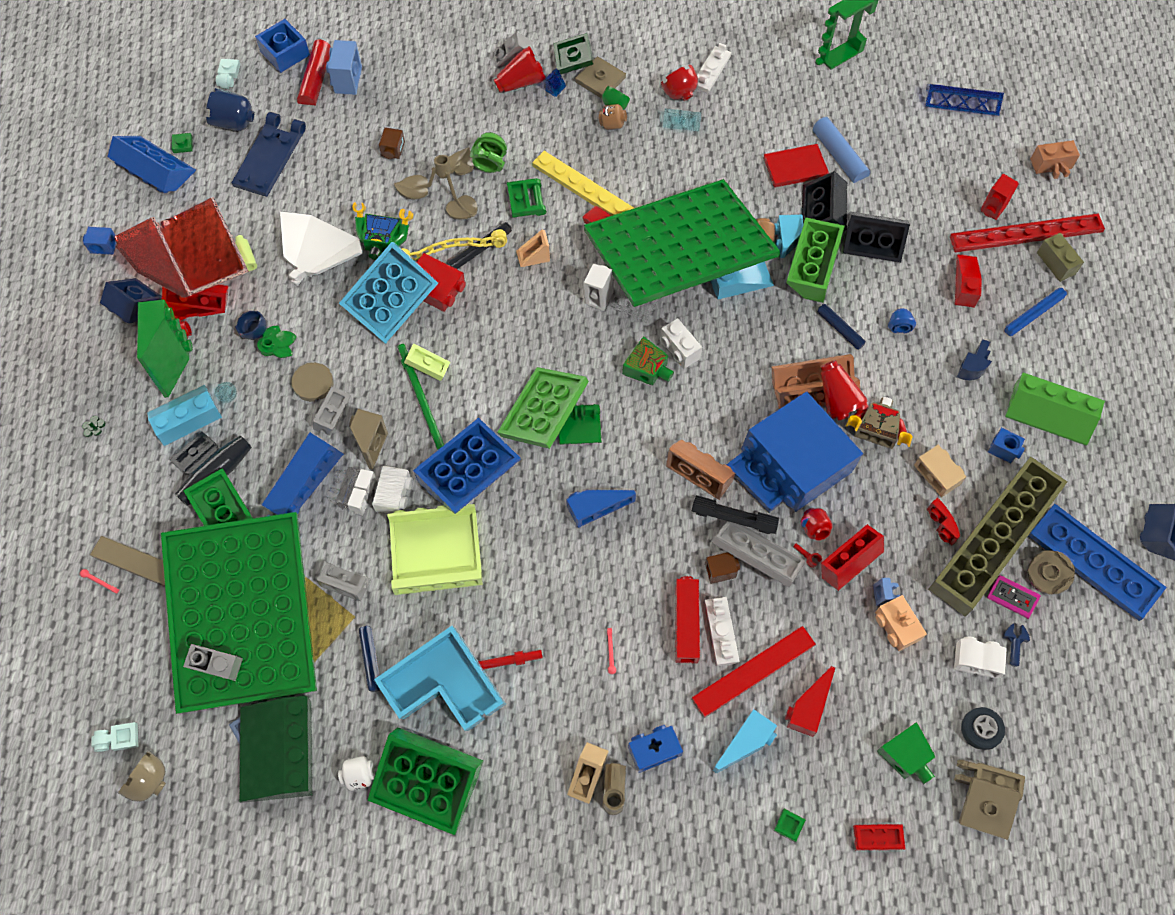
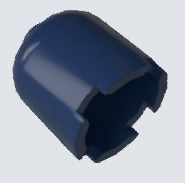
[206,88,255,131]

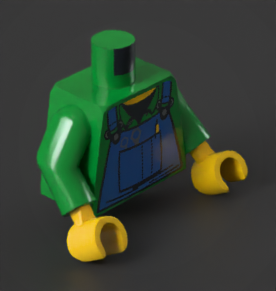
[352,202,413,260]

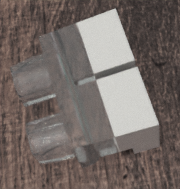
[326,467,376,516]

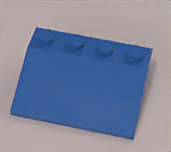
[413,418,521,514]

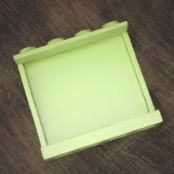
[387,503,483,595]

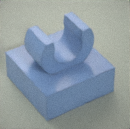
[873,578,900,606]

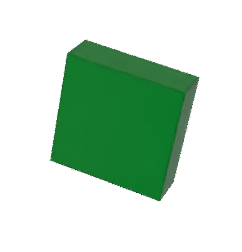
[773,808,806,842]

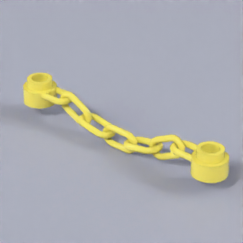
[402,229,507,261]

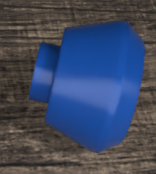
[888,308,916,333]

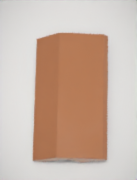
[772,354,860,409]

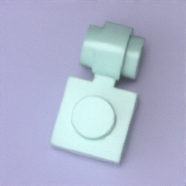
[216,59,240,89]
[91,722,138,752]

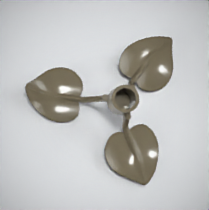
[394,147,478,219]

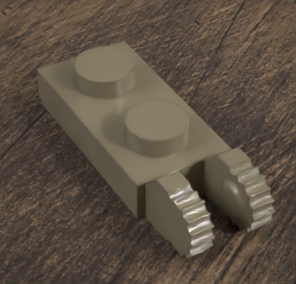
[954,760,1025,801]

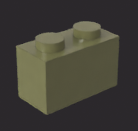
[1037,233,1084,282]

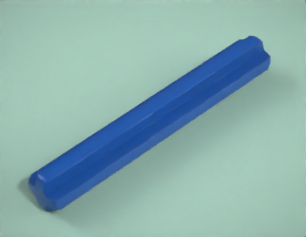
[1004,287,1067,336]

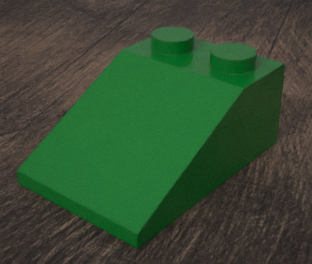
[183,468,253,526]

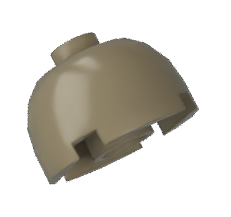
[118,751,166,802]

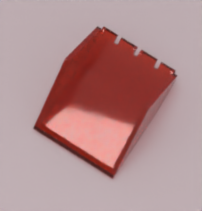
[115,197,249,298]

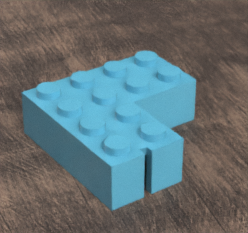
[374,626,506,731]

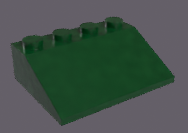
[239,696,313,803]

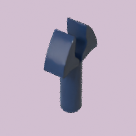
[1003,623,1030,667]

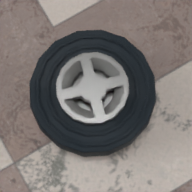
[961,707,1005,750]

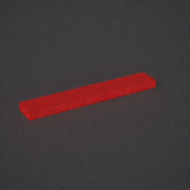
[691,626,816,718]

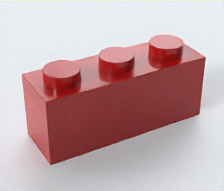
[821,524,884,591]

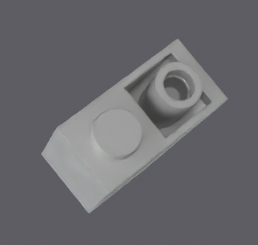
[493,31,534,67]
[183,644,243,681]

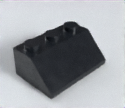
[802,171,848,231]
[843,211,910,263]

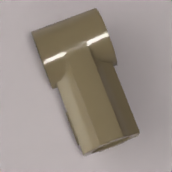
[603,763,626,815]

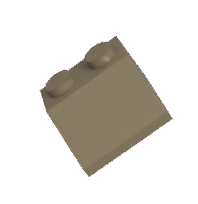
[349,409,388,470]

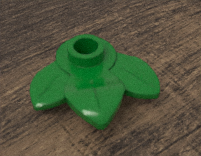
[257,325,297,358]

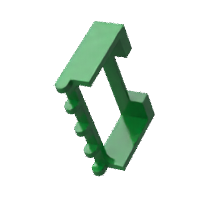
[815,0,878,70]

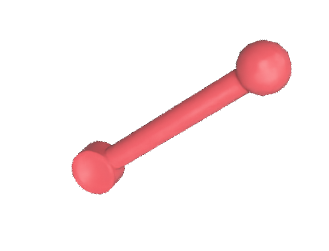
[80,569,120,594]
[607,628,616,675]

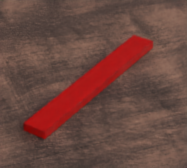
[950,213,1105,253]

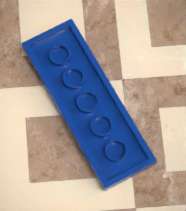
[1028,504,1167,621]

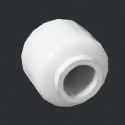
[338,756,376,791]

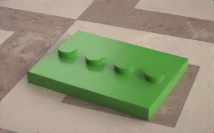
[497,367,589,449]

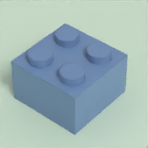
[326,40,362,95]

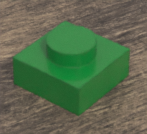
[172,133,193,153]

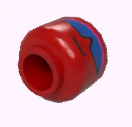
[800,508,833,541]

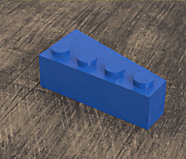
[262,432,344,515]

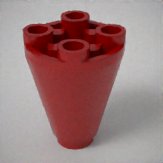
[493,46,546,93]
[821,360,868,421]

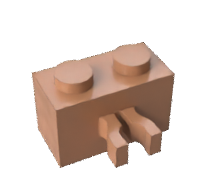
[1030,140,1080,179]

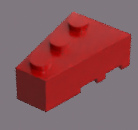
[162,277,229,320]

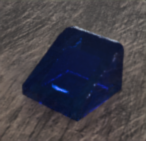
[545,68,566,97]

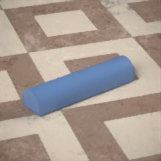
[813,117,870,183]

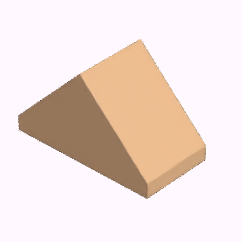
[516,230,550,267]

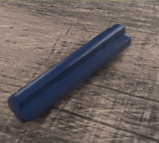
[817,304,866,350]
[359,626,380,692]

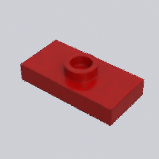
[853,824,906,851]

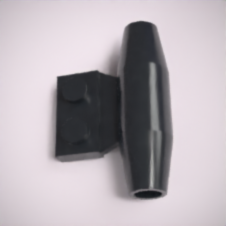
[170,431,252,506]

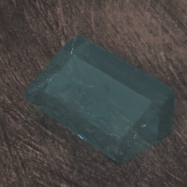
[663,108,702,131]

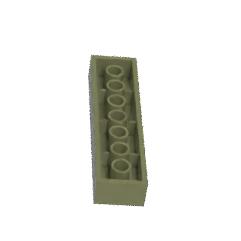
[928,456,1067,617]

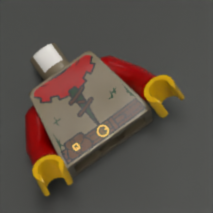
[846,397,913,449]

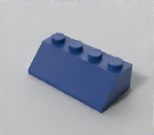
[107,136,196,193]

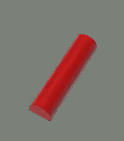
[297,39,331,106]

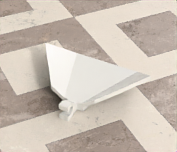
[280,212,362,286]

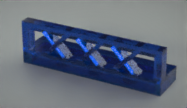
[925,84,1004,116]

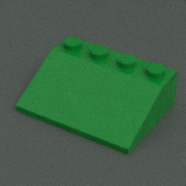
[137,300,193,398]
[367,727,484,835]

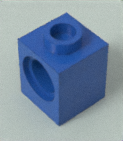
[83,226,118,255]
[988,427,1025,464]

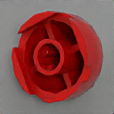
[661,65,698,101]

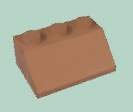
[666,439,735,500]

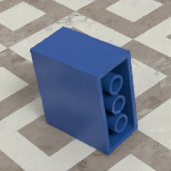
[741,391,864,512]

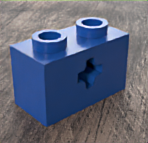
[628,725,683,773]

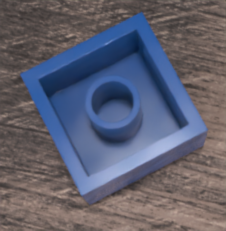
[255,19,310,73]

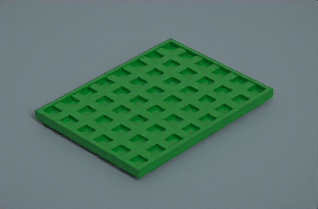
[584,179,780,307]

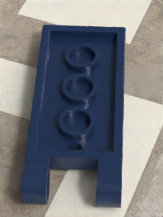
[231,112,306,197]

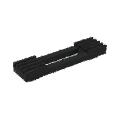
[691,495,779,534]

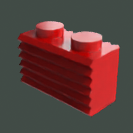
[980,174,1019,220]

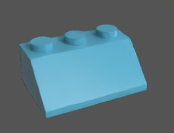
[147,385,222,446]

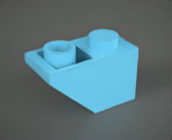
[774,214,804,258]

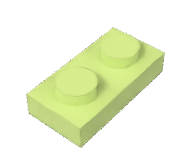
[404,343,450,381]

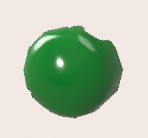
[602,86,630,110]

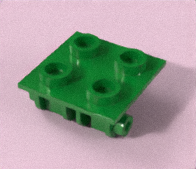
[559,404,602,445]

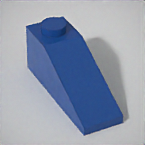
[566,490,636,528]

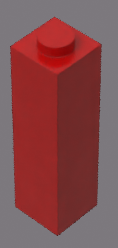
[675,576,700,664]

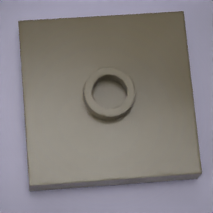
[575,56,626,99]
[959,777,1021,840]

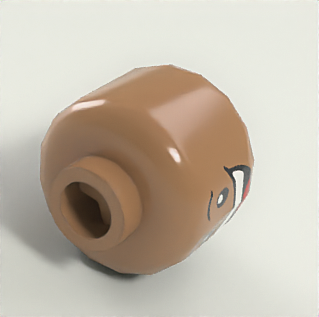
[599,104,627,130]

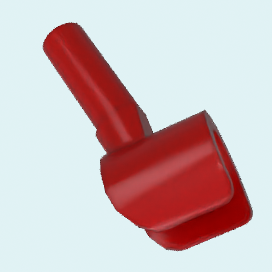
[793,543,822,568]

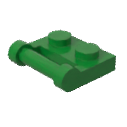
[507,178,547,218]

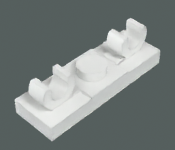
[697,43,731,93]
[704,597,740,666]

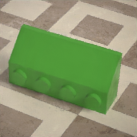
[787,218,844,303]
[1005,372,1105,446]

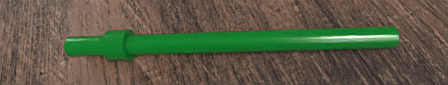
[397,344,444,451]

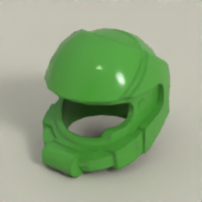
[469,132,507,173]

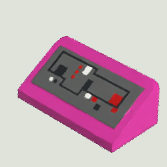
[987,575,1041,619]

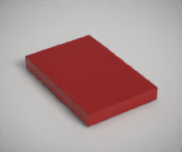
[763,144,829,188]

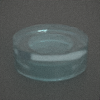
[215,382,237,403]

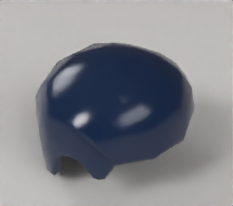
[235,311,267,340]

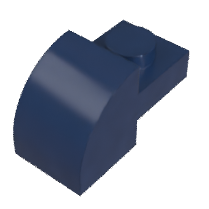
[957,339,992,381]

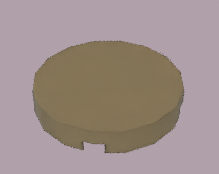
[292,362,334,402]
[1027,551,1075,595]

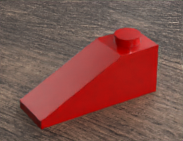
[955,254,982,308]
[785,666,836,737]

